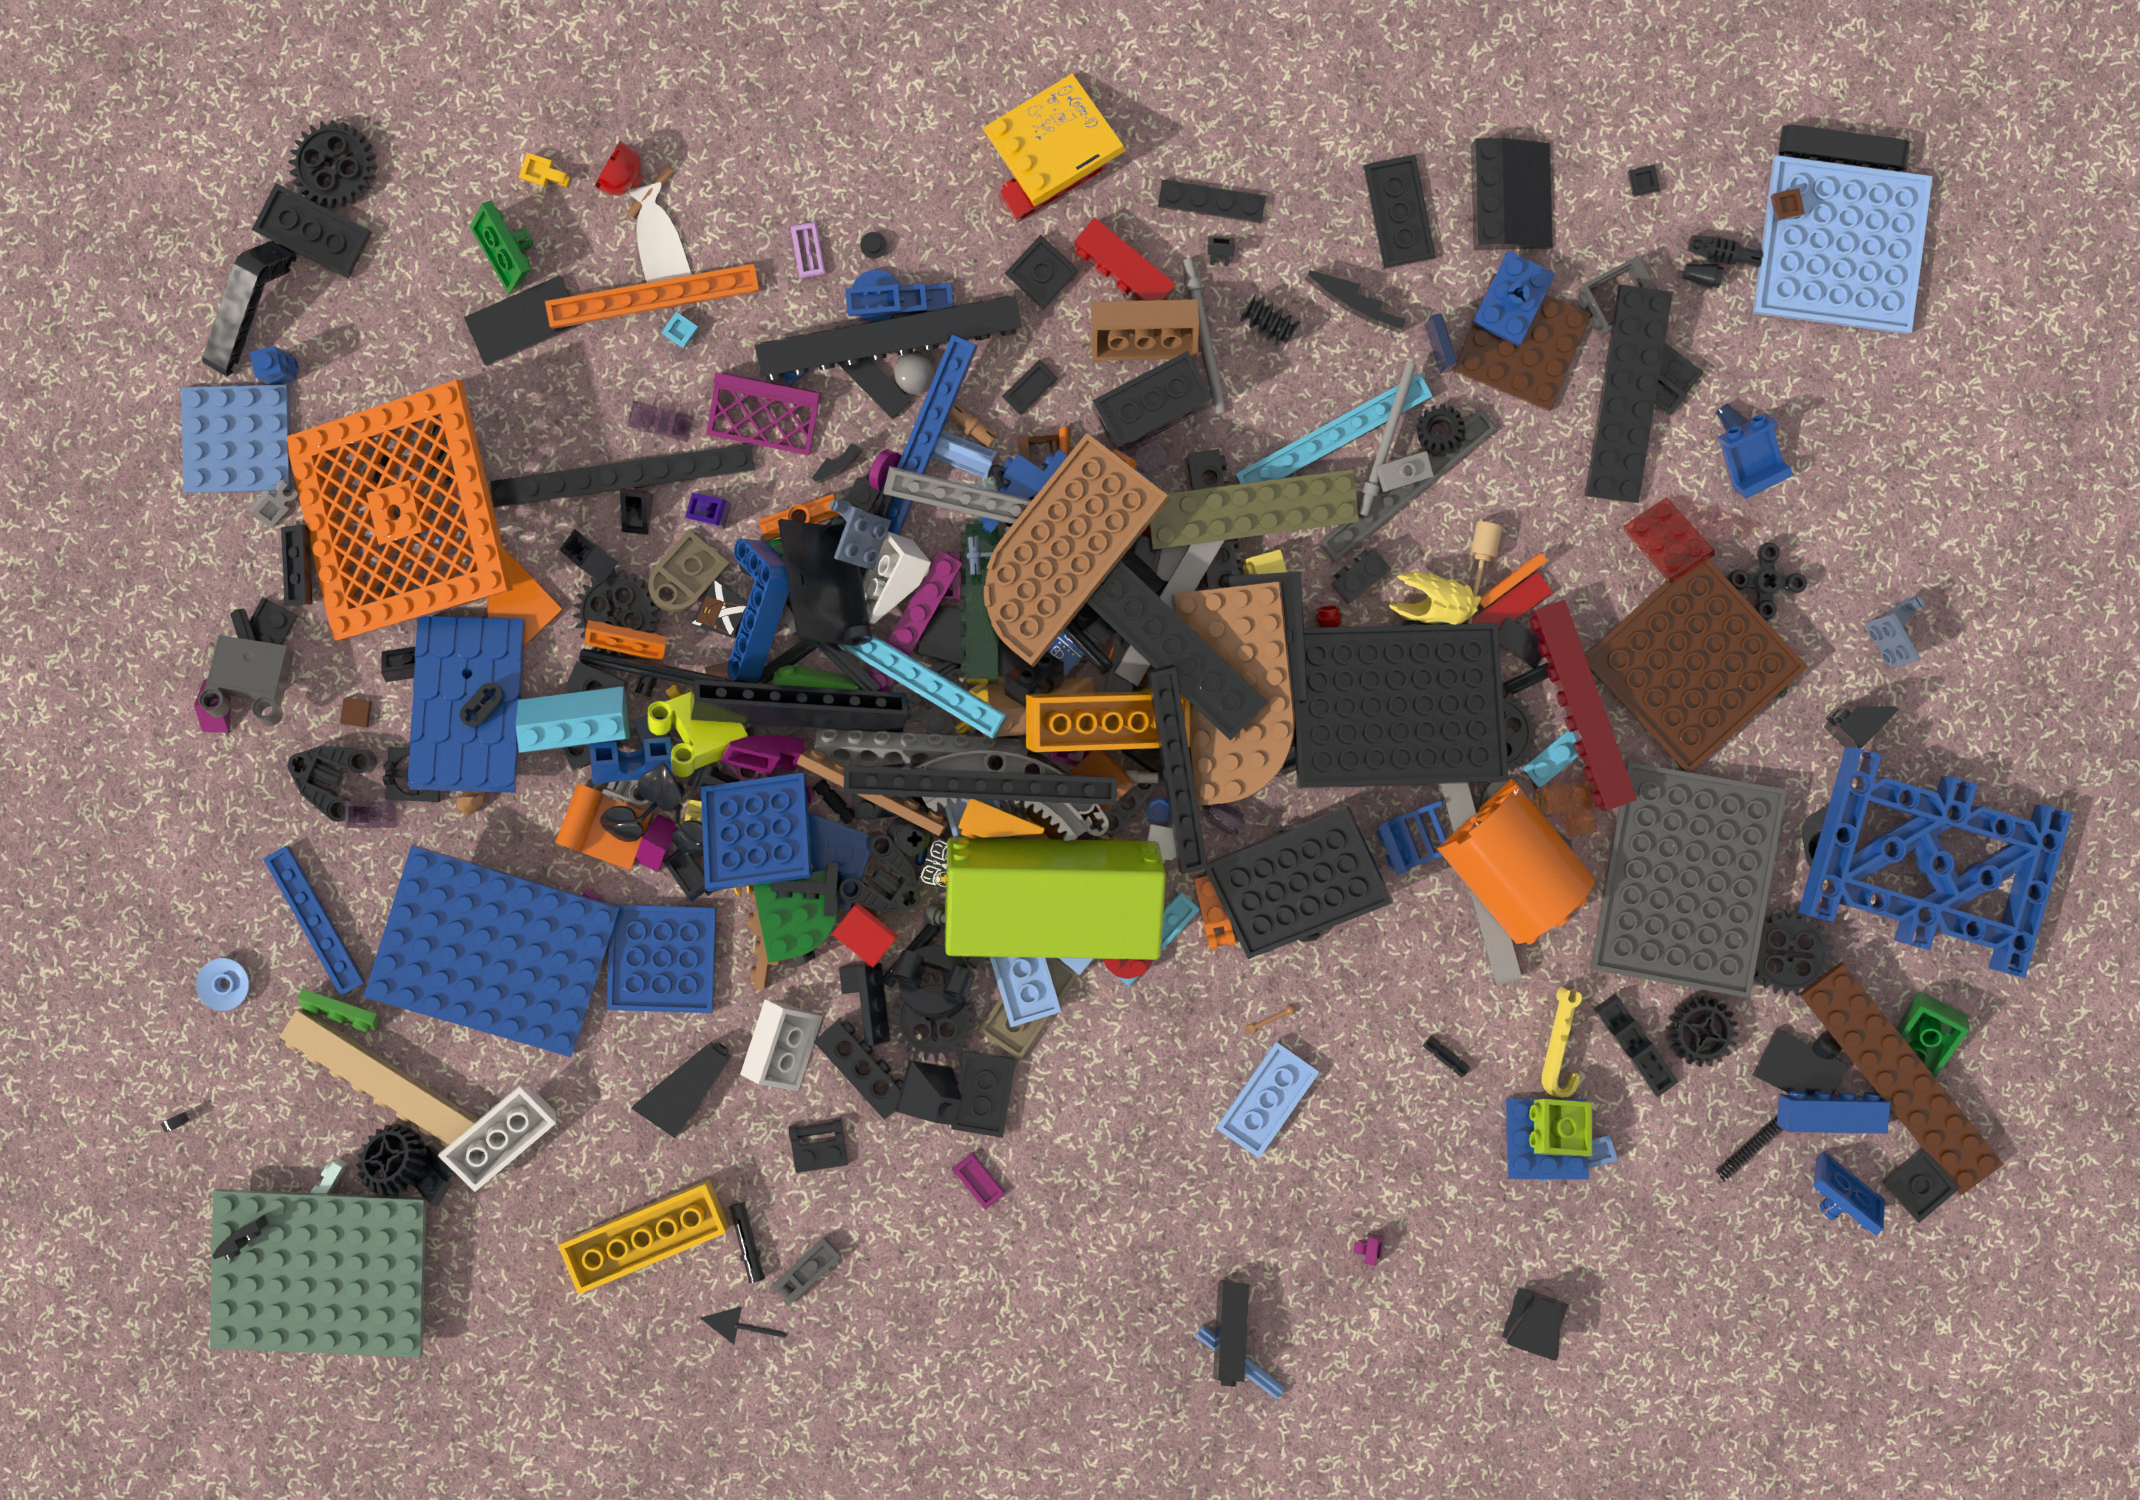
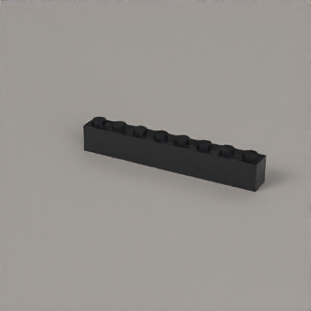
[690,680,908,732]

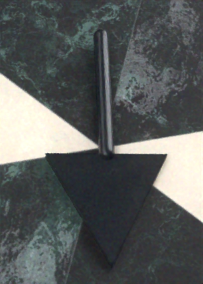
[700,1306,787,1345]

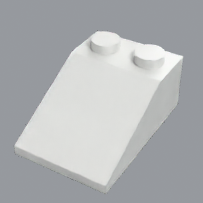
[862,531,931,624]

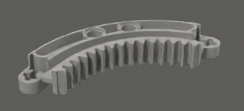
[914,750,1109,841]

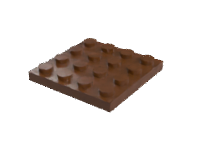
[1453,273,1591,411]

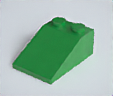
[1896,991,1970,1077]

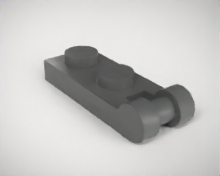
[770,1237,842,1306]

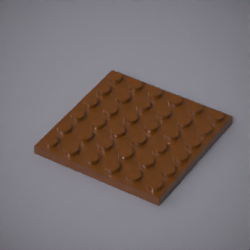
[1585,550,1808,773]

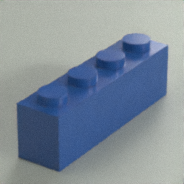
[1777,1091,1890,1134]

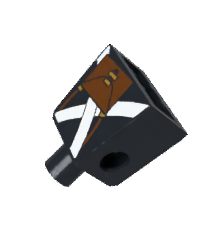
[691,579,747,638]

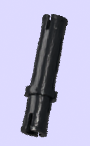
[728,1202,765,1284]

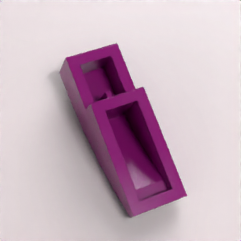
[720,735,805,774]

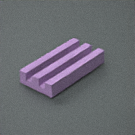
[790,222,826,279]

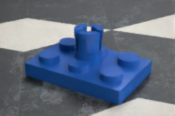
[1472,250,1555,346]
[1813,1151,1885,1235]

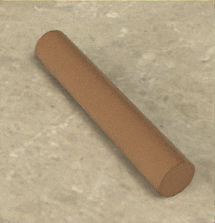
[627,165,675,219]

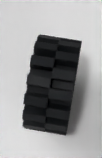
[1416,404,1466,456]

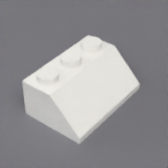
[740,999,823,1091]

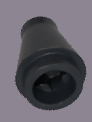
[1683,263,1724,290]

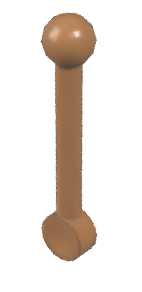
[1245,1005,1296,1035]

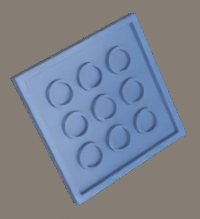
[181,385,291,493]

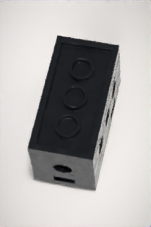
[1092,351,1213,453]

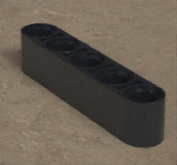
[1778,125,1910,171]

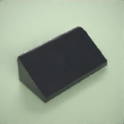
[381,647,415,682]

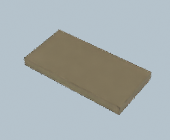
[978,958,1079,1060]

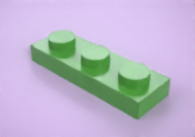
[298,989,379,1032]

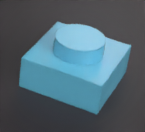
[661,312,699,349]

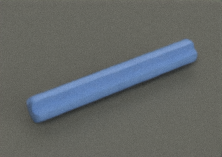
[1196,1325,1284,1399]

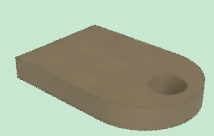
[648,530,730,612]

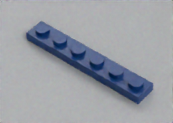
[263,845,366,996]

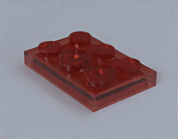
[1623,497,1715,584]

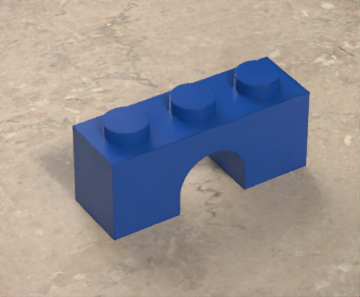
[589,737,673,784]

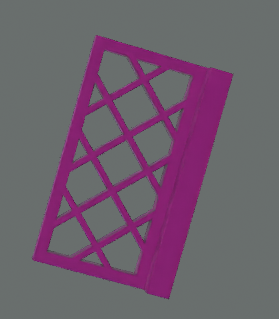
[706,372,822,455]

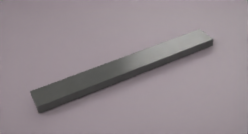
[1319,409,1498,562]

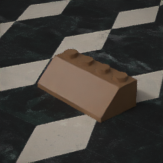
[987,677,1095,736]

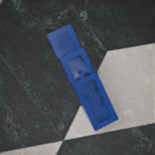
[845,283,953,316]

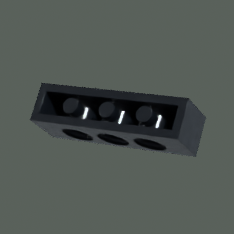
[814,1018,903,1120]

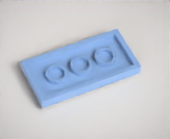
[1216,1041,1319,1158]

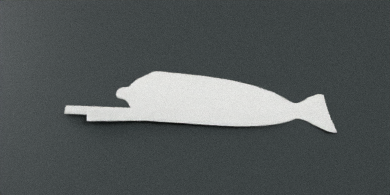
[628,182,700,306]

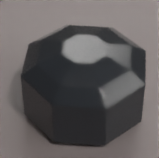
[1813,1033,1842,1060]

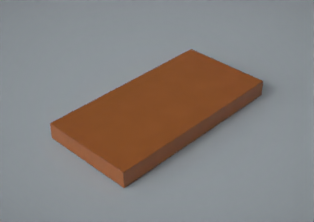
[1026,750,1136,839]

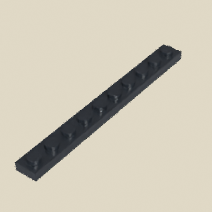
[490,444,755,508]

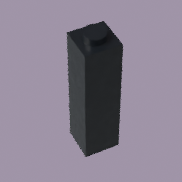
[1213,1282,1249,1387]

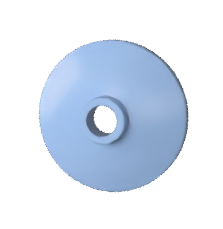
[196,958,250,1011]

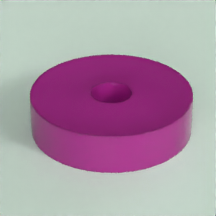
[869,449,901,491]

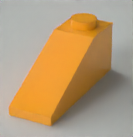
[958,799,1045,840]

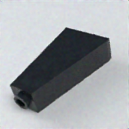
[631,1042,732,1138]

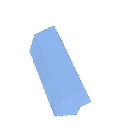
[932,431,997,479]

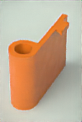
[555,784,653,870]

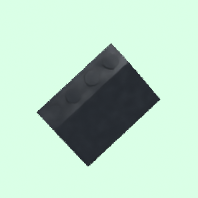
[1471,138,1553,250]

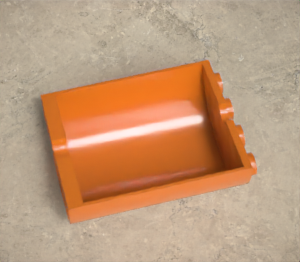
[1437,779,1595,945]

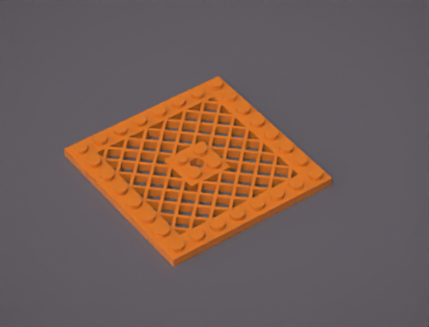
[286,380,513,641]

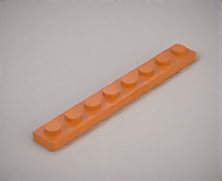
[545,264,760,329]

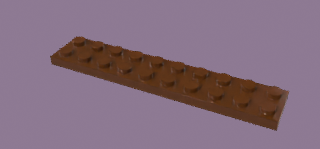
[1799,962,2004,1195]

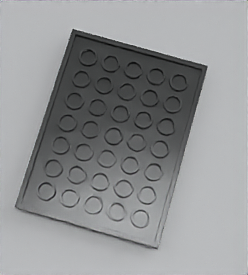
[1590,762,1787,998]

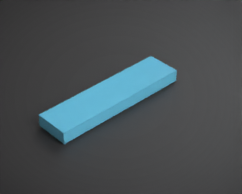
[1119,891,1200,986]

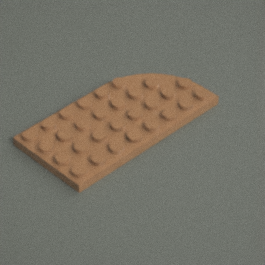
[984,433,1170,667]
[1174,582,1295,806]

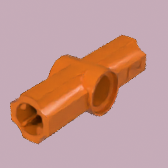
[759,494,841,541]

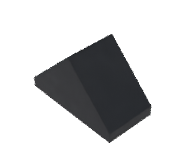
[620,488,653,535]

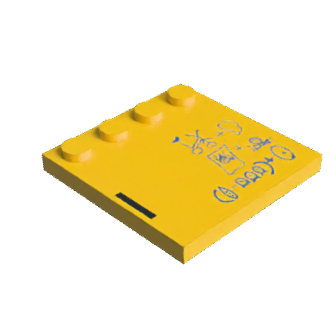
[983,74,1125,207]

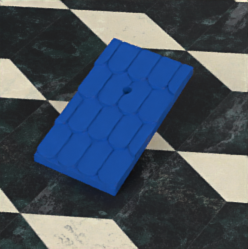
[408,616,525,793]

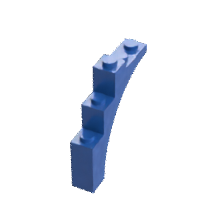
[981,450,1153,534]

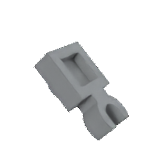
[249,479,298,528]

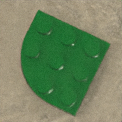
[753,870,837,963]

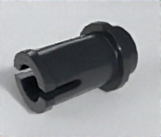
[635,675,657,698]

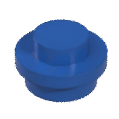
[1146,797,1170,823]

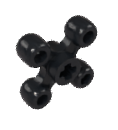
[1727,542,1807,621]

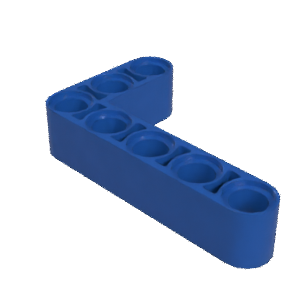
[727,538,789,681]

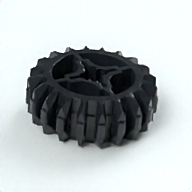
[1666,995,1739,1067]
[356,1124,428,1196]

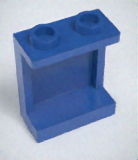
[1718,414,1793,499]

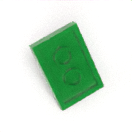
[469,200,533,295]

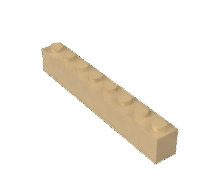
[279,1008,479,1147]

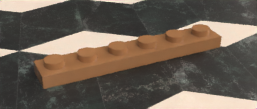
[796,750,949,836]

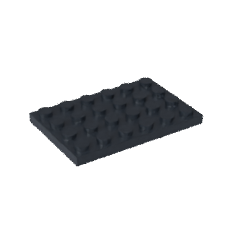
[1205,805,1393,959]

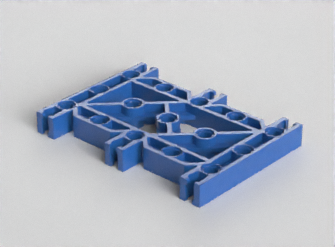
[1798,747,2073,978]

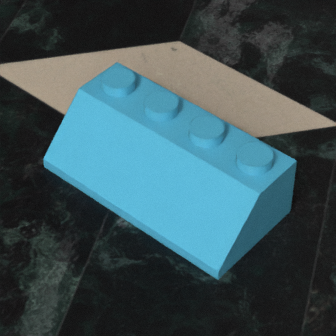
[516,686,631,753]

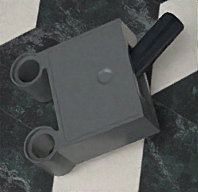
[199,609,294,726]

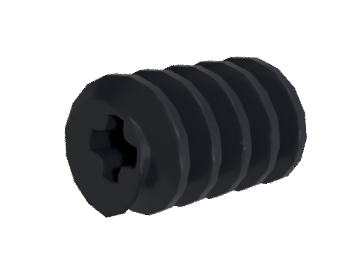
[1240,294,1301,346]
[887,816,930,856]

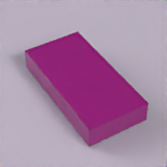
[952,1152,1006,1210]

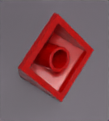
[832,903,898,967]

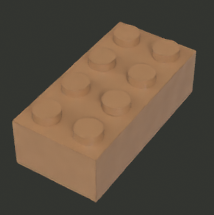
[1091,299,1199,361]

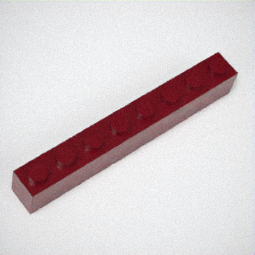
[1529,600,1637,811]

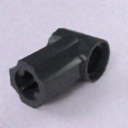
[687,765,740,791]

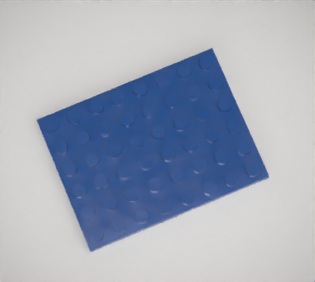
[363,844,620,1057]

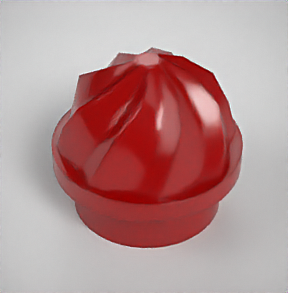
[1316,606,1342,628]

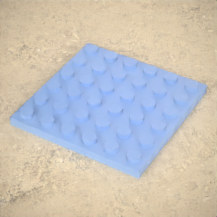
[1753,155,1933,334]

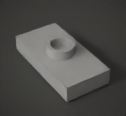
[1376,451,1434,492]

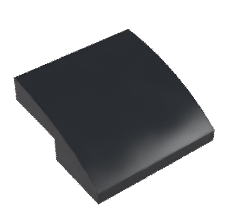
[1655,343,1704,415]

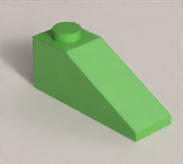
[774,665,859,690]

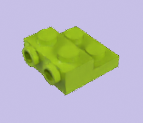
[1529,1099,1592,1157]

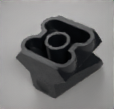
[1502,1287,1568,1361]

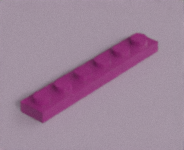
[868,549,964,692]

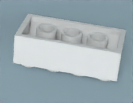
[438,1085,556,1192]

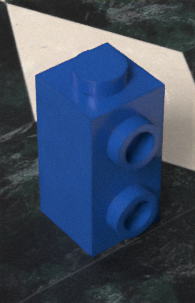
[250,346,299,385]

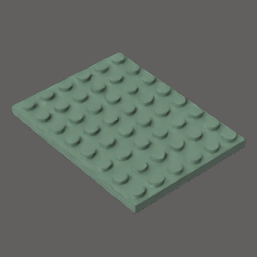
[210,1189,427,1358]

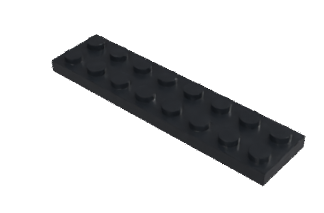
[1585,285,1673,503]
[1086,560,1268,741]

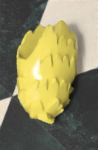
[1389,570,1481,625]

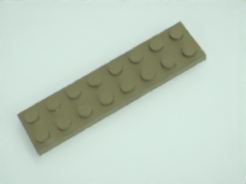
[1148,469,1359,550]

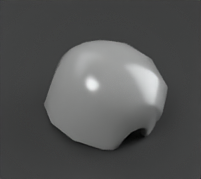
[894,352,934,396]

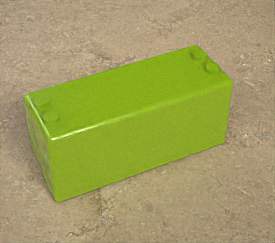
[945,837,1166,960]

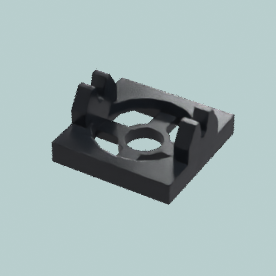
[382,747,440,803]

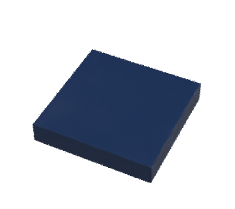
[1424,313,1457,374]

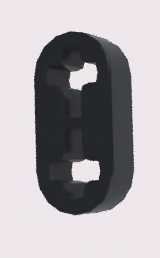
[460,683,505,728]

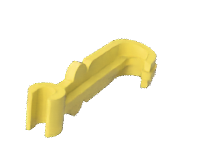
[1542,987,1582,1098]

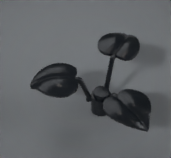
[600,762,704,856]

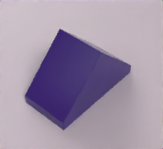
[685,493,731,529]

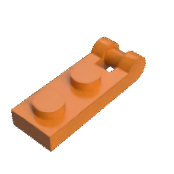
[1193,875,1236,951]

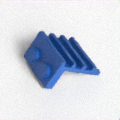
[1377,800,1447,875]

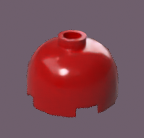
[594,140,644,196]

